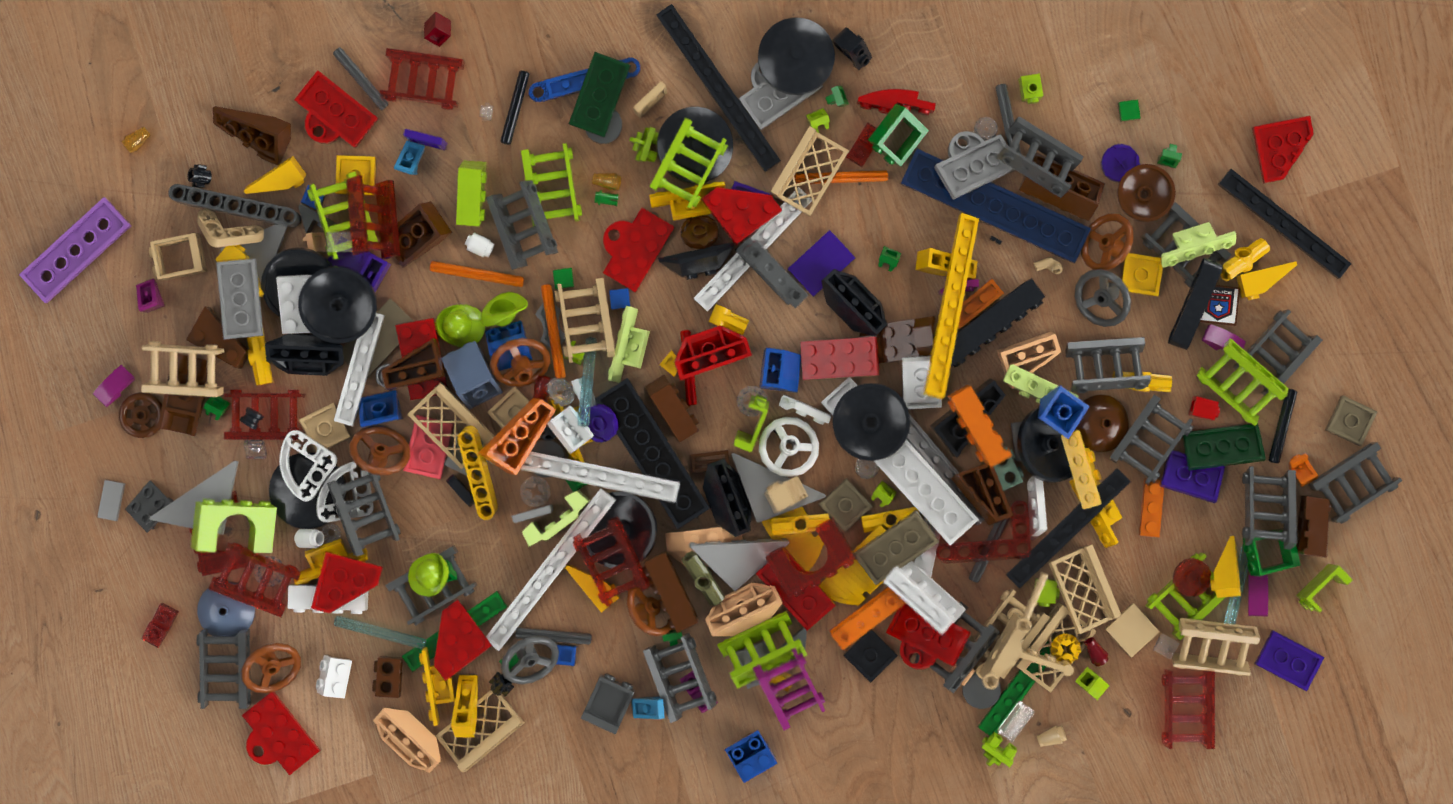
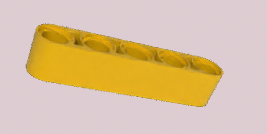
[458,426,498,520]

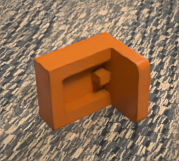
[1289,453,1319,487]

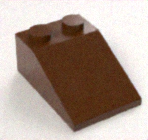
[381,201,453,268]

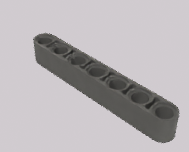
[168,184,301,228]

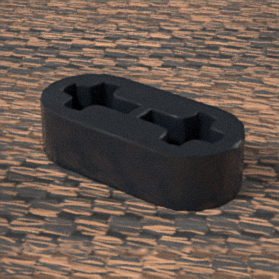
[446,474,475,507]

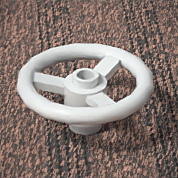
[759,417,819,477]

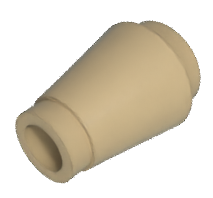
[1037,725,1067,747]

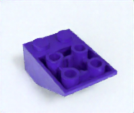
[328,236,391,292]

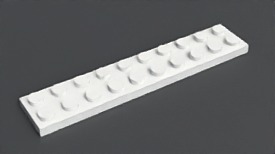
[821,377,979,545]

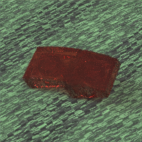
[846,122,877,167]
[141,603,179,648]

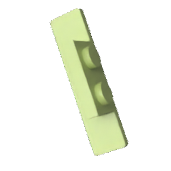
[1161,222,1236,268]
[608,306,650,383]
[1003,364,1079,404]

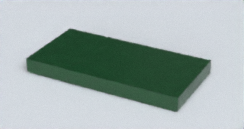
[568,52,631,138]
[1182,423,1266,470]

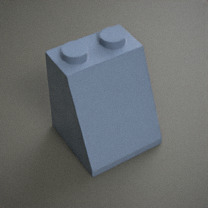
[441,341,503,410]

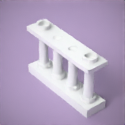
[883,561,966,634]

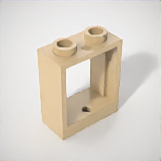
[149,233,207,281]

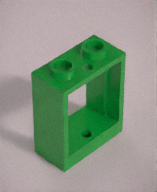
[868,104,929,167]
[1242,528,1301,576]

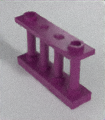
[753,648,826,730]

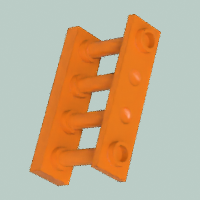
[829,586,905,650]

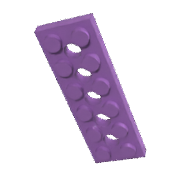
[19,197,132,303]

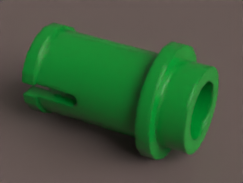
[594,190,619,206]

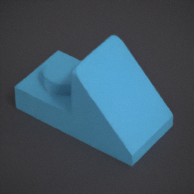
[394,140,425,175]
[632,696,665,719]

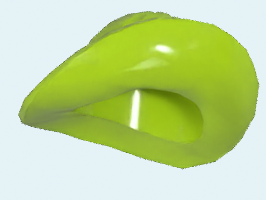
[481,292,528,327]
[435,304,486,347]
[408,553,449,597]

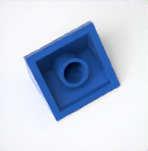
[1038,385,1090,439]
[359,390,403,427]

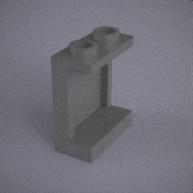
[581,673,636,735]

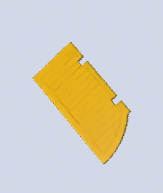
[762,506,825,572]
[819,524,886,606]

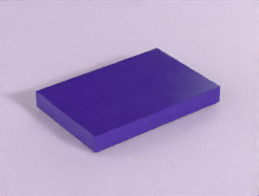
[788,230,855,297]
[1160,450,1225,503]
[1254,630,1325,691]

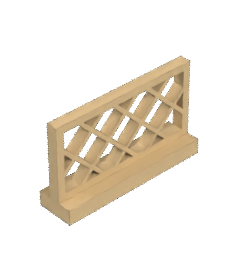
[770,126,849,216]
[407,382,494,469]
[1049,544,1122,634]
[1014,603,1097,693]
[436,690,525,772]

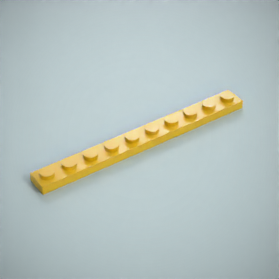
[923,213,979,399]

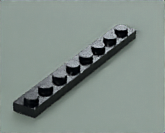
[1218,169,1352,279]
[1006,468,1131,589]

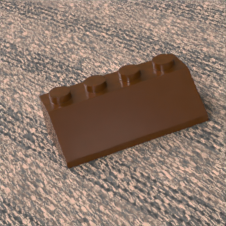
[1019,153,1105,221]
[642,551,699,633]

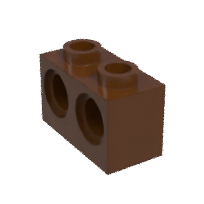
[372,656,403,698]

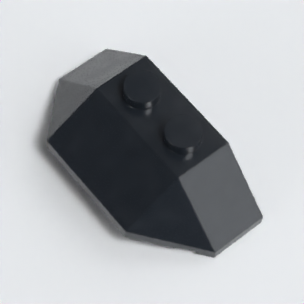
[658,242,734,280]
[821,269,887,336]
[265,334,344,376]
[702,459,752,537]

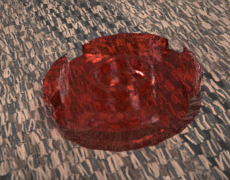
[1173,558,1211,596]

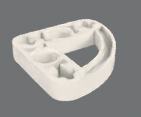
[280,430,337,501]
[316,461,374,522]

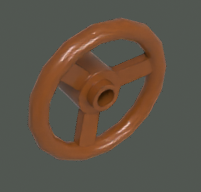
[1081,213,1134,271]
[490,338,551,387]
[349,426,411,475]
[627,577,672,636]
[241,643,301,693]

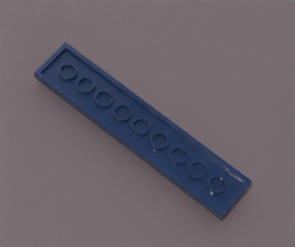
[900,149,1091,263]

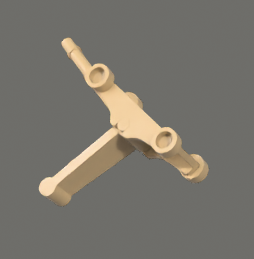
[975,572,1074,689]

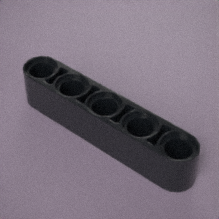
[1168,258,1223,350]

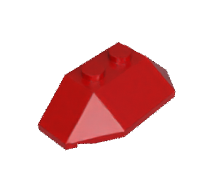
[674,325,752,380]

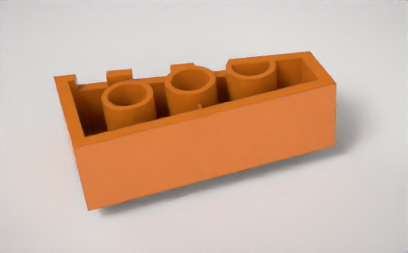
[947,384,1012,467]
[478,398,556,475]

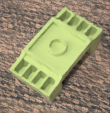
[522,490,591,546]

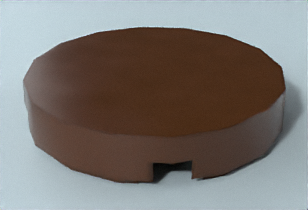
[680,215,719,249]

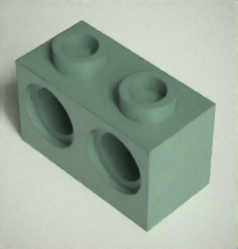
[993,447,1024,491]

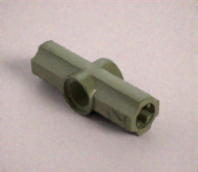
[682,551,725,606]

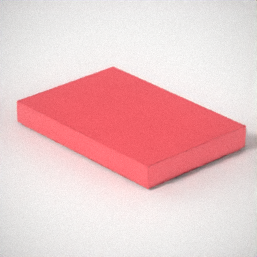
[403,415,454,480]

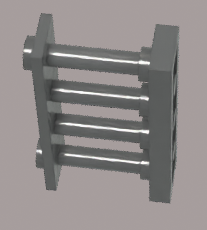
[996,116,1084,198]
[486,180,559,270]
[1141,202,1231,288]
[735,237,809,308]
[1233,309,1323,396]
[1065,337,1151,393]
[1110,394,1193,485]
[1308,442,1402,524]
[1242,466,1297,550]
[327,472,401,557]
[385,545,477,626]
[914,602,1001,693]
[196,629,251,709]
[643,633,717,723]

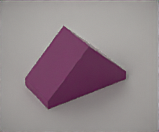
[136,278,165,313]

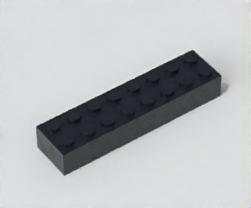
[595,378,710,529]

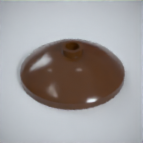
[1117,164,1176,222]
[1074,395,1129,452]

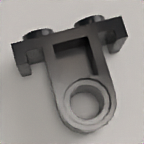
[832,27,873,70]

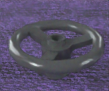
[1074,269,1131,327]
[501,636,559,685]

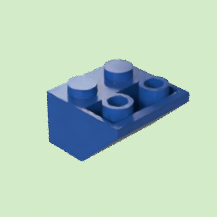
[485,320,533,371]
[759,348,801,393]
[724,730,777,783]

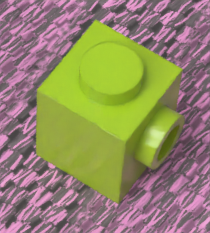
[1018,73,1043,104]
[1035,578,1060,607]
[1075,667,1109,700]

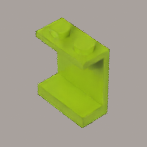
[733,395,769,452]
[1296,564,1353,612]

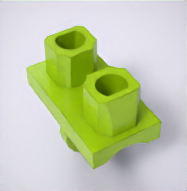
[629,127,658,162]
[982,732,1017,767]

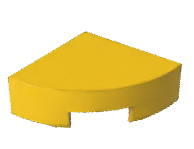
[659,350,677,377]

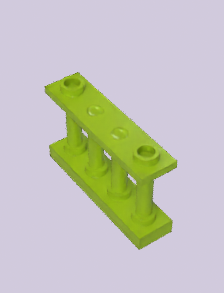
[650,118,728,209]
[521,143,582,226]
[307,172,379,260]
[1197,338,1289,426]
[1145,553,1225,640]
[717,611,807,689]

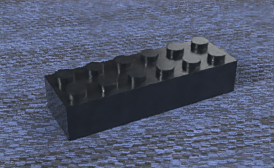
[950,278,1046,368]

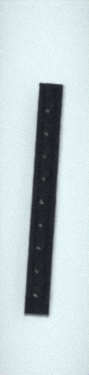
[656,4,781,172]

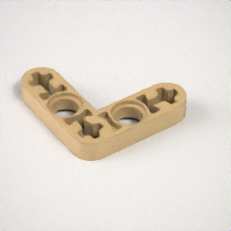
[197,210,264,247]

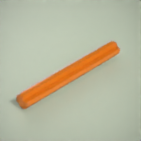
[794,170,888,184]
[430,261,524,287]
[541,284,566,379]

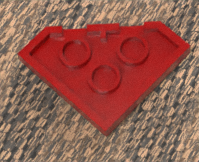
[1252,116,1314,184]
[701,187,782,245]
[311,552,383,613]
[434,599,493,681]

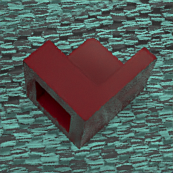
[424,11,451,47]

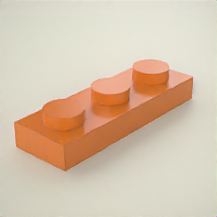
[958,279,1004,330]
[1139,478,1164,537]

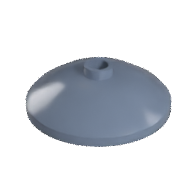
[197,581,255,636]

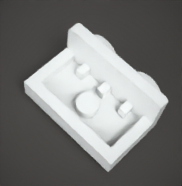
[547,406,594,454]
[316,655,352,699]

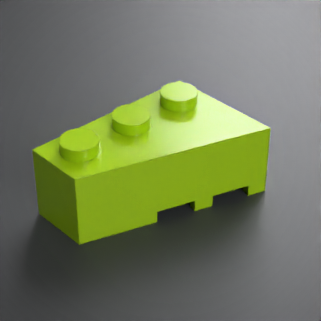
[456,160,487,226]

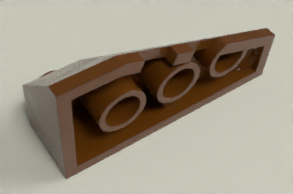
[213,106,291,166]

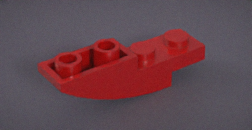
[857,89,936,115]

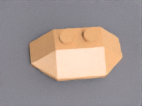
[665,526,743,567]
[705,583,782,636]
[373,708,441,773]

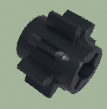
[187,164,212,188]
[489,672,514,697]

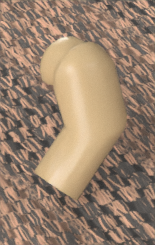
[1034,257,1063,274]

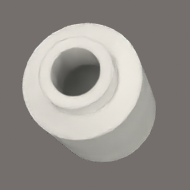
[465,233,495,258]
[294,529,324,548]

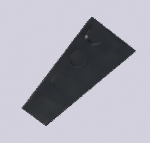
[930,378,1006,458]

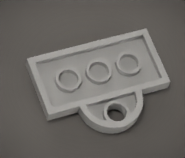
[739,62,823,131]
[934,131,1015,200]

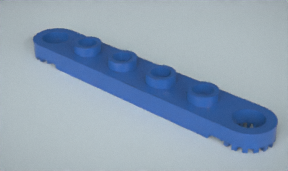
[529,58,640,102]

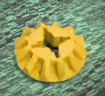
[1050,633,1081,664]

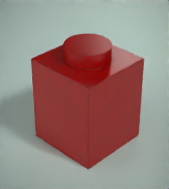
[1188,396,1220,421]

